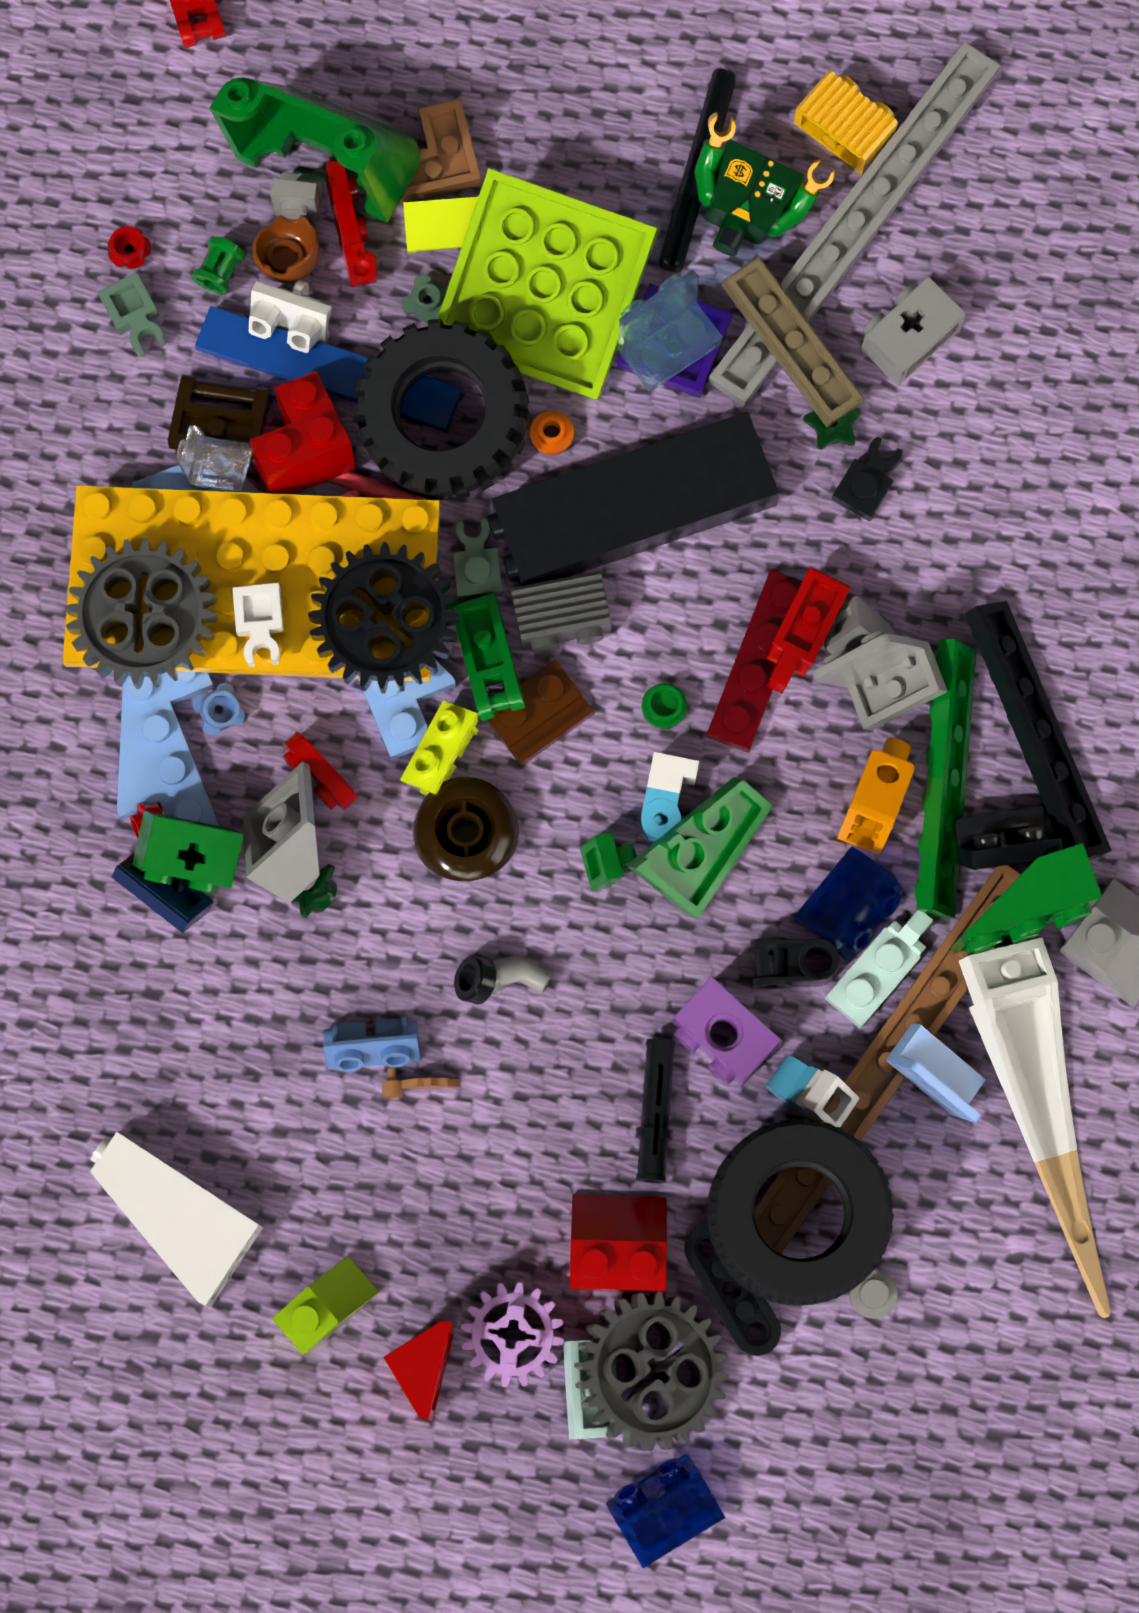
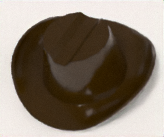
[413,777,519,881]

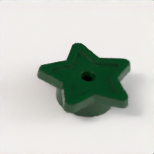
[803,408,861,450]
[291,864,337,918]

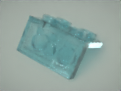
[618,270,723,393]

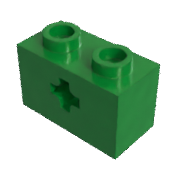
[132,811,244,893]

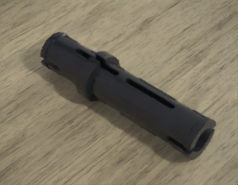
[635,1039,676,1183]

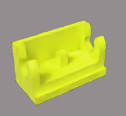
[403,196,479,254]

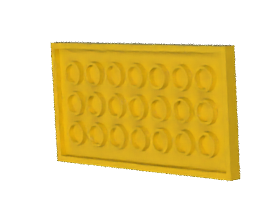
[62,486,440,682]

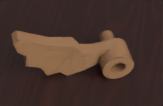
[382,1068,460,1099]

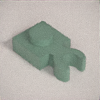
[97,272,166,357]
[453,518,503,600]

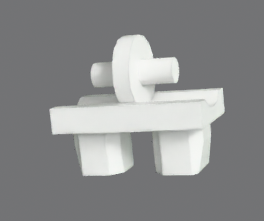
[249,280,332,353]

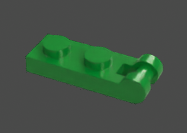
[451,593,526,721]

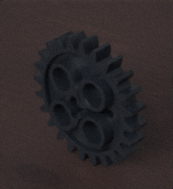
[308,542,460,694]

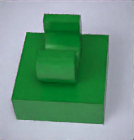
[580,832,637,892]

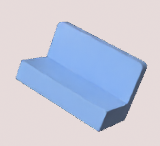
[886,1022,986,1123]

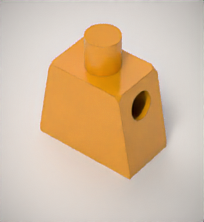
[837,738,915,855]

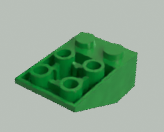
[951,843,1102,956]

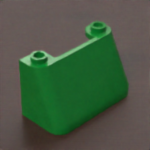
[209,77,421,223]

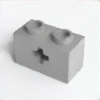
[861,277,966,387]

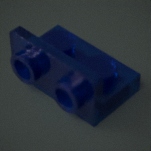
[794,846,904,962]
[606,1454,726,1568]

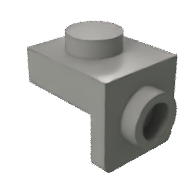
[270,172,325,221]

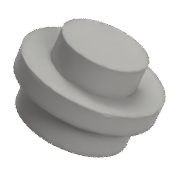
[850,1270,898,1319]

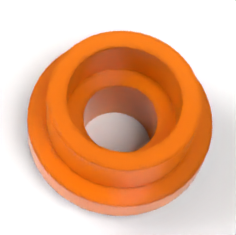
[529,411,574,456]

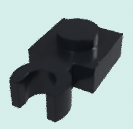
[831,437,902,522]

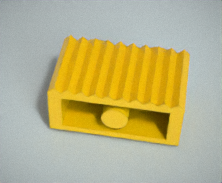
[794,70,898,175]

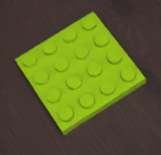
[437,168,659,400]

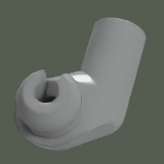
[492,955,553,994]

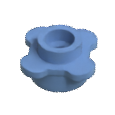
[192,683,245,736]

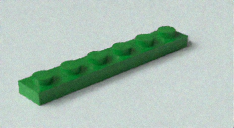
[914,639,977,919]

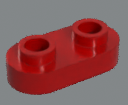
[282,731,358,810]

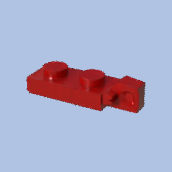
[325,161,377,287]
[766,566,851,694]

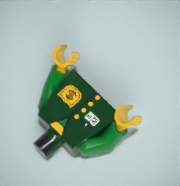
[694,112,835,256]

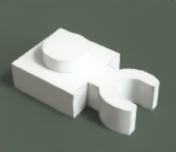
[232,583,284,667]

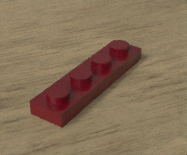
[706,569,802,753]

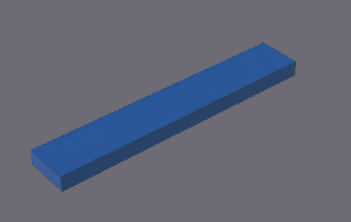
[195,306,462,433]

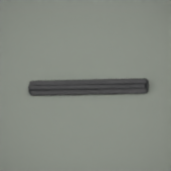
[659,68,736,273]

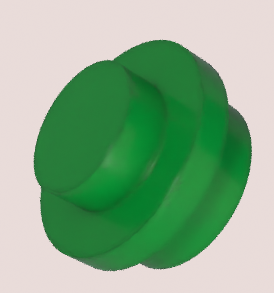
[641,683,687,729]

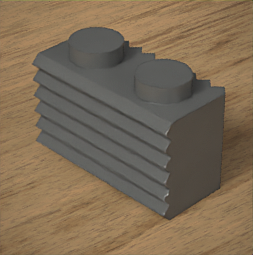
[511,571,611,653]

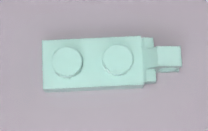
[825,910,934,1029]

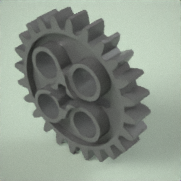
[65,538,218,689]
[574,1292,729,1451]

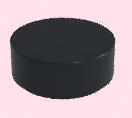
[454,955,496,1004]

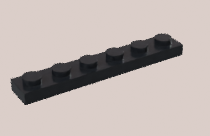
[965,601,1112,860]

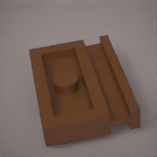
[486,659,594,767]

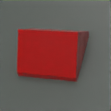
[383,1320,456,1420]

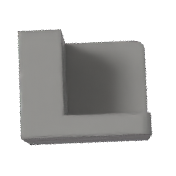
[824,595,892,655]

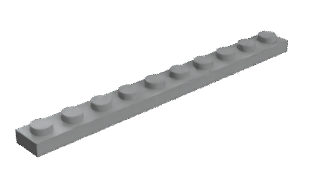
[708,42,1001,408]

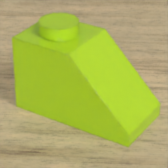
[271,1256,379,1356]

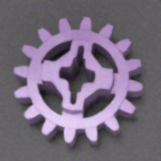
[461,1282,564,1388]

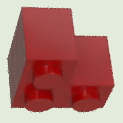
[250,371,356,494]

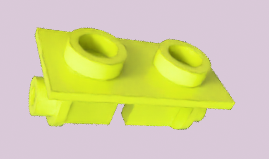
[400,701,479,796]

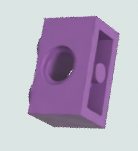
[672,977,781,1086]

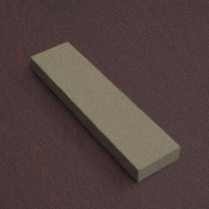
[721,256,865,428]

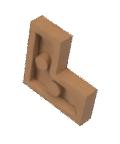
[398,99,481,205]

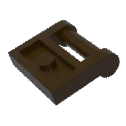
[167,374,272,460]

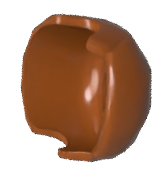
[252,215,320,283]

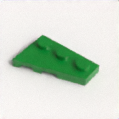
[626,777,773,919]

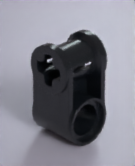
[750,937,840,990]

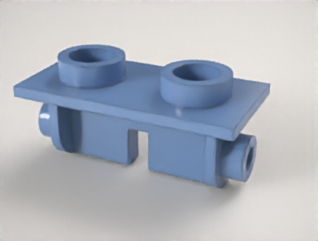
[323,1017,421,1072]

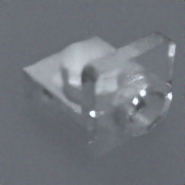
[177,425,253,491]

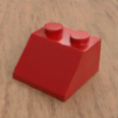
[569,1195,667,1293]

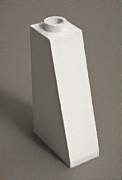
[90,1132,263,1308]

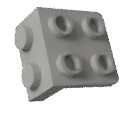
[812,630,948,731]

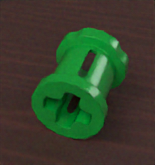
[191,236,246,295]

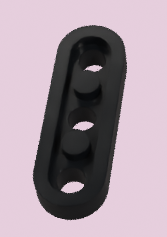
[684,1224,781,1356]

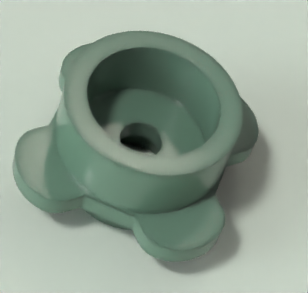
[401,275,448,325]

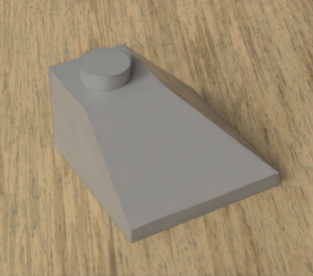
[243,761,320,903]
[1058,878,1139,1008]

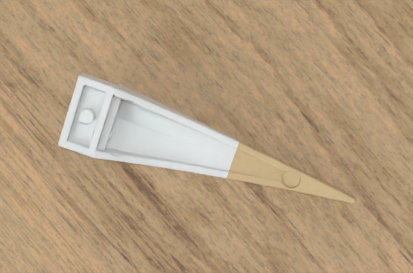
[959,937,1111,1318]

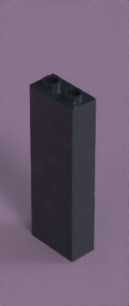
[487,412,779,586]

